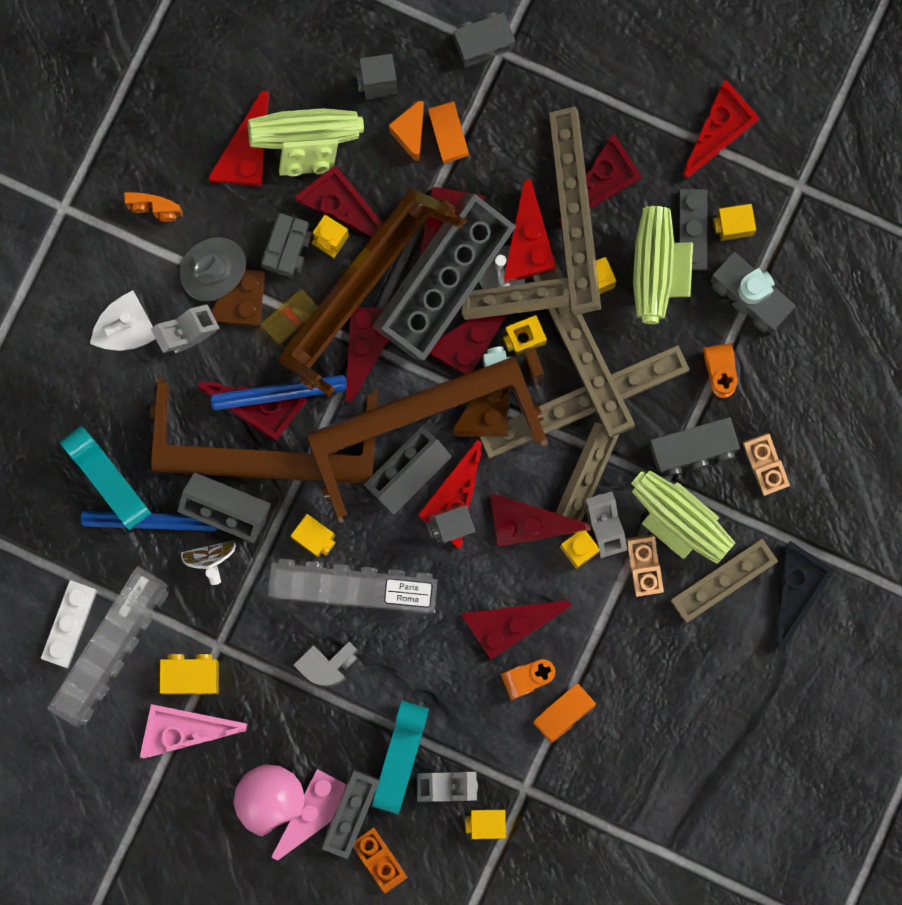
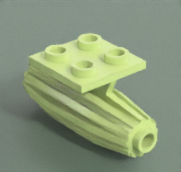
[248,108,364,176]
[633,206,693,324]
[631,471,735,564]

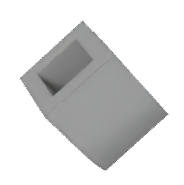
[151,305,220,353]
[585,492,627,558]
[294,642,358,687]
[417,772,478,802]

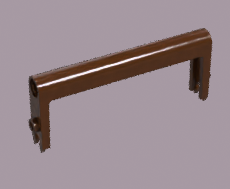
[277,188,467,396]
[306,356,548,523]
[150,378,378,484]

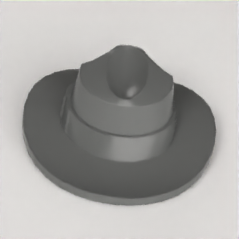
[180,237,246,302]

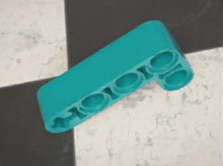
[60,425,152,531]
[372,701,429,815]

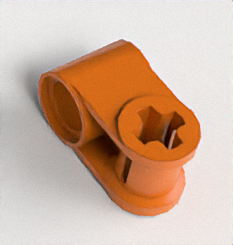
[704,343,738,398]
[500,659,556,700]

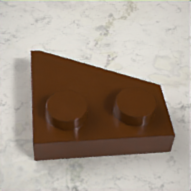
[211,270,266,327]
[454,387,511,437]

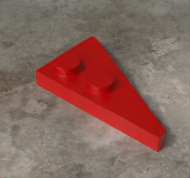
[682,80,760,180]
[209,91,269,186]
[504,179,556,284]
[417,440,482,548]

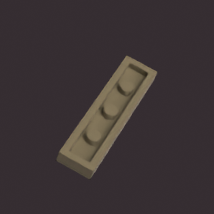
[462,278,571,320]
[556,422,619,534]
[670,539,778,623]

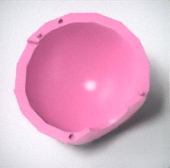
[233,764,305,836]

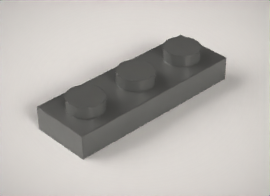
[679,189,707,272]
[321,769,380,859]

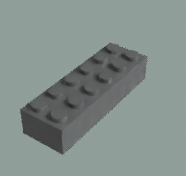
[372,194,516,361]

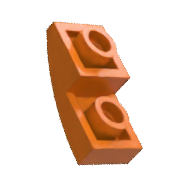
[428,101,469,163]
[124,192,183,222]
[533,683,596,744]
[353,828,408,893]

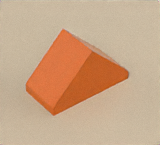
[389,101,424,161]

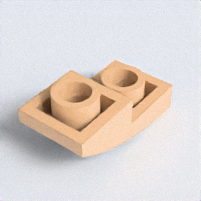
[742,433,790,496]
[626,534,664,597]

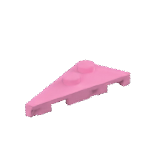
[140,704,248,758]
[272,769,346,860]

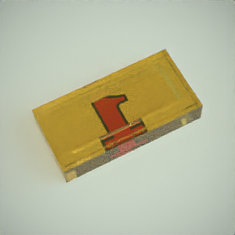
[261,289,318,345]

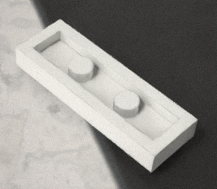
[41,580,97,668]

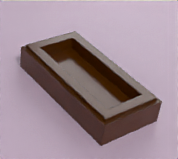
[523,348,544,386]

